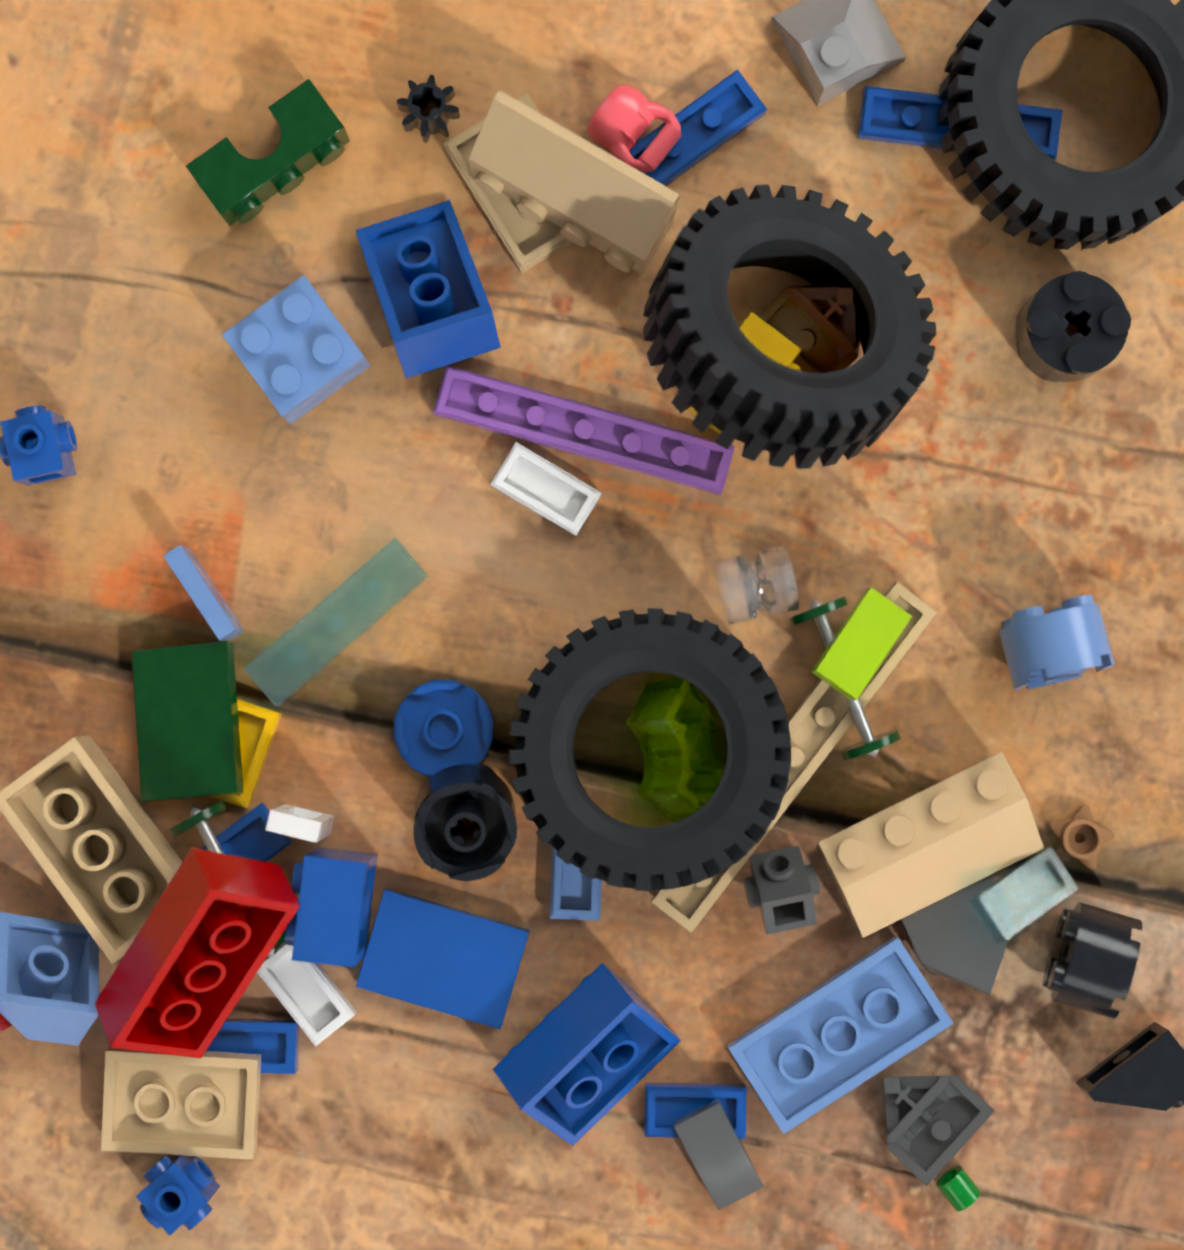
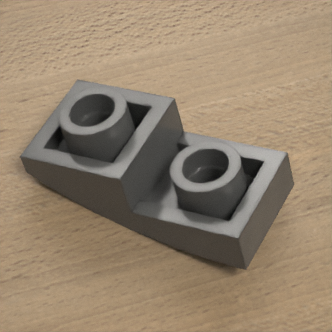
[673,1099,764,1210]

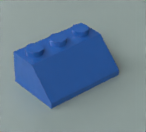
[493,963,681,1146]

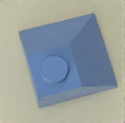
[0,912,99,1046]

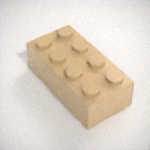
[0,735,182,965]

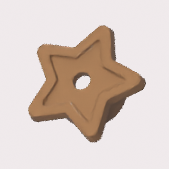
[1049,805,1114,870]

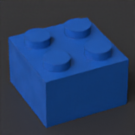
[285,847,378,968]

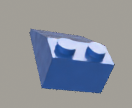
[355,200,501,379]

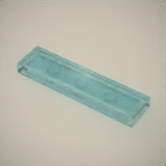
[244,538,429,707]

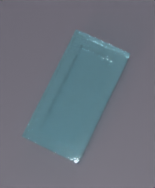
[969,846,1079,944]

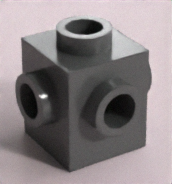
[743,846,820,935]

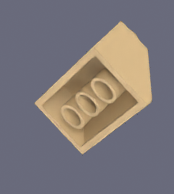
[469,90,680,274]
[816,752,1044,938]

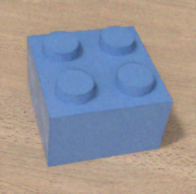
[222,275,371,424]

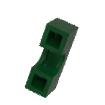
[186,79,350,226]

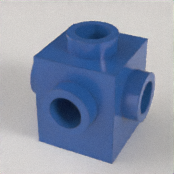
[0,405,77,486]
[136,1155,220,1236]

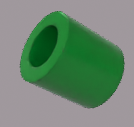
[936,1165,981,1211]

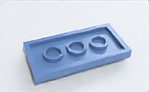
[727,935,954,1134]

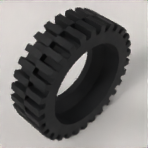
[937,0,1184,250]
[643,184,936,469]
[509,608,791,891]

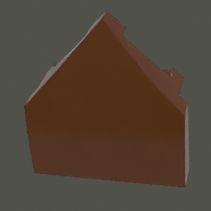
[758,285,860,373]

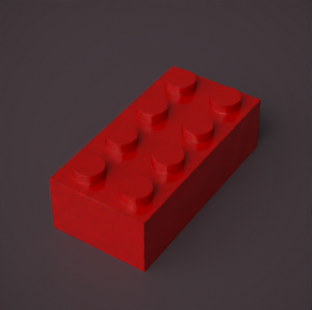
[94,847,300,1059]

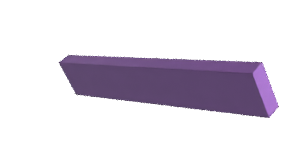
[433,365,735,496]

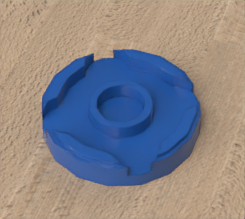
[394,680,494,778]

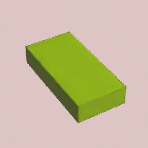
[811,587,912,701]

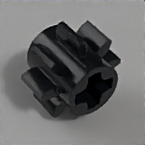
[397,75,460,143]

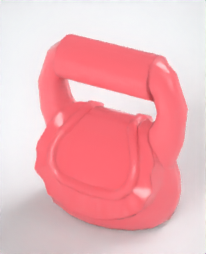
[587,84,682,173]

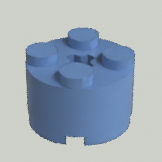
[999,595,1116,691]

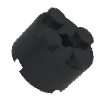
[1015,271,1131,382]
[413,764,517,881]
[1042,902,1142,1019]

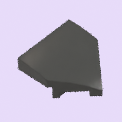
[900,876,1014,996]
[884,1075,995,1186]

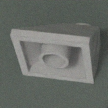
[771,0,906,106]

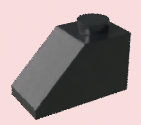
[1075,1022,1184,1111]

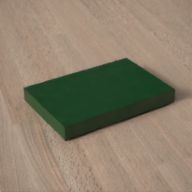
[132,641,244,802]

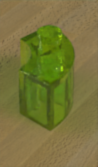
[626,678,722,823]

